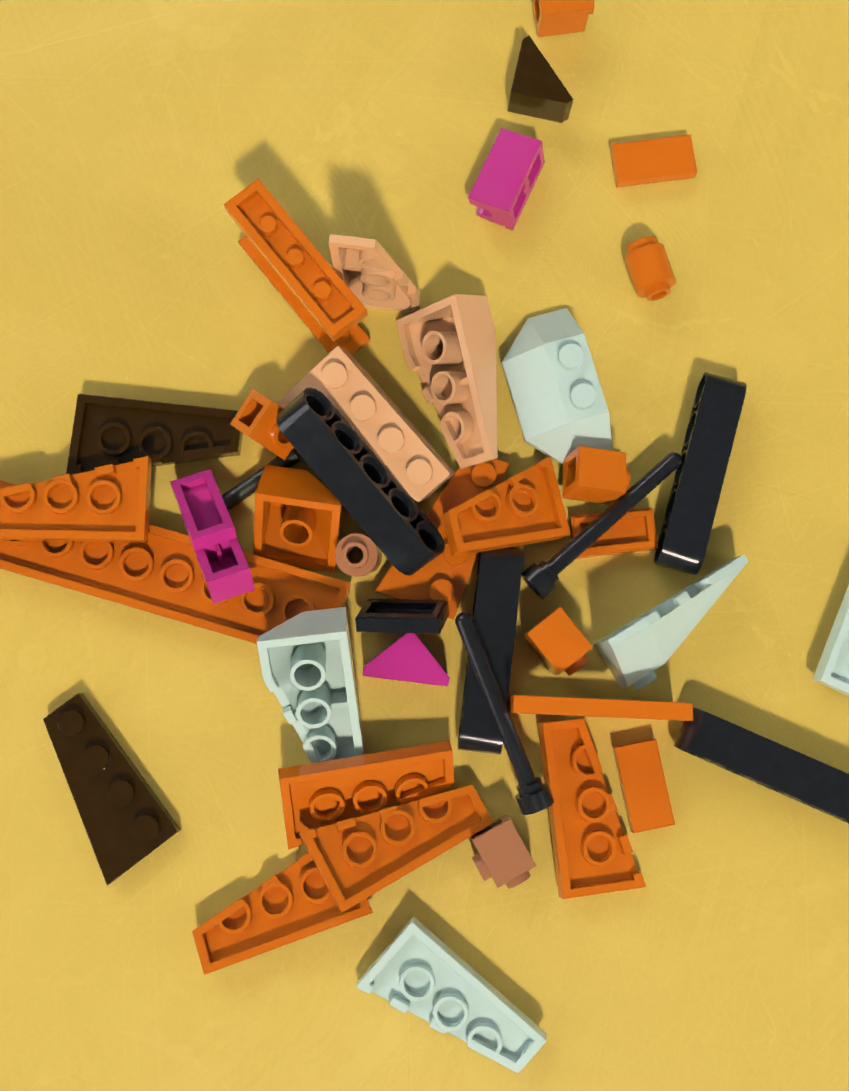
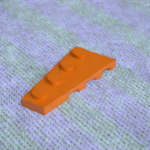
[0,456,152,543]
[375,459,510,620]
[538,718,646,899]
[278,741,454,850]
[192,852,373,975]

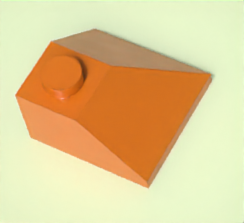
[253,465,342,572]

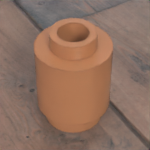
[335,533,382,577]

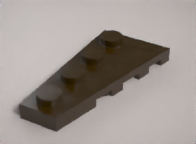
[66,394,243,475]
[43,693,181,885]

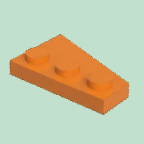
[442,456,571,556]

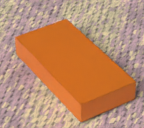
[610,135,697,188]
[569,508,658,559]
[612,739,675,833]

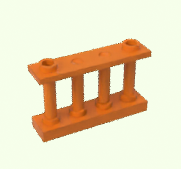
[224,179,371,355]

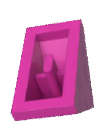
[362,633,449,687]

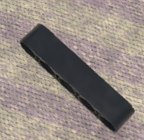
[654,372,747,575]
[276,387,445,576]
[458,547,524,755]
[674,707,849,823]

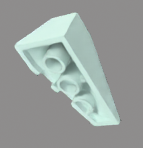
[594,554,748,690]
[257,607,364,763]

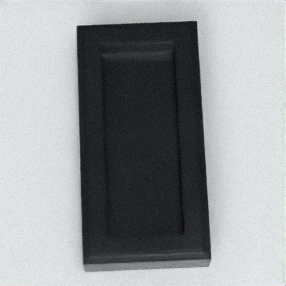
[355,599,449,634]

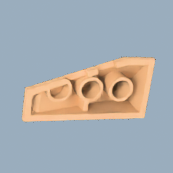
[329,234,420,313]
[396,294,498,469]

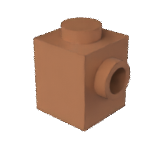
[471,815,536,888]

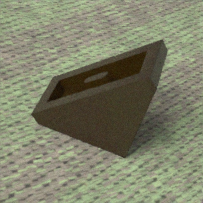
[508,35,574,123]

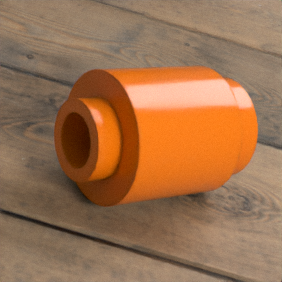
[625,236,676,301]

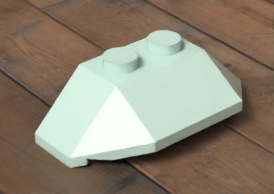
[501,308,613,464]

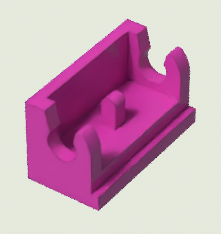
[468,128,545,231]

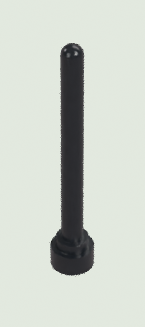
[521,452,682,599]
[455,612,554,815]

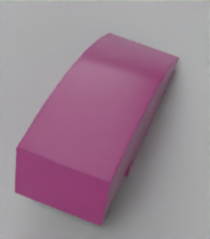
[170,469,255,604]

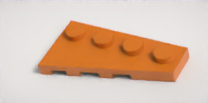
[299,785,494,913]

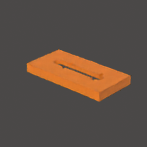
[507,695,693,721]

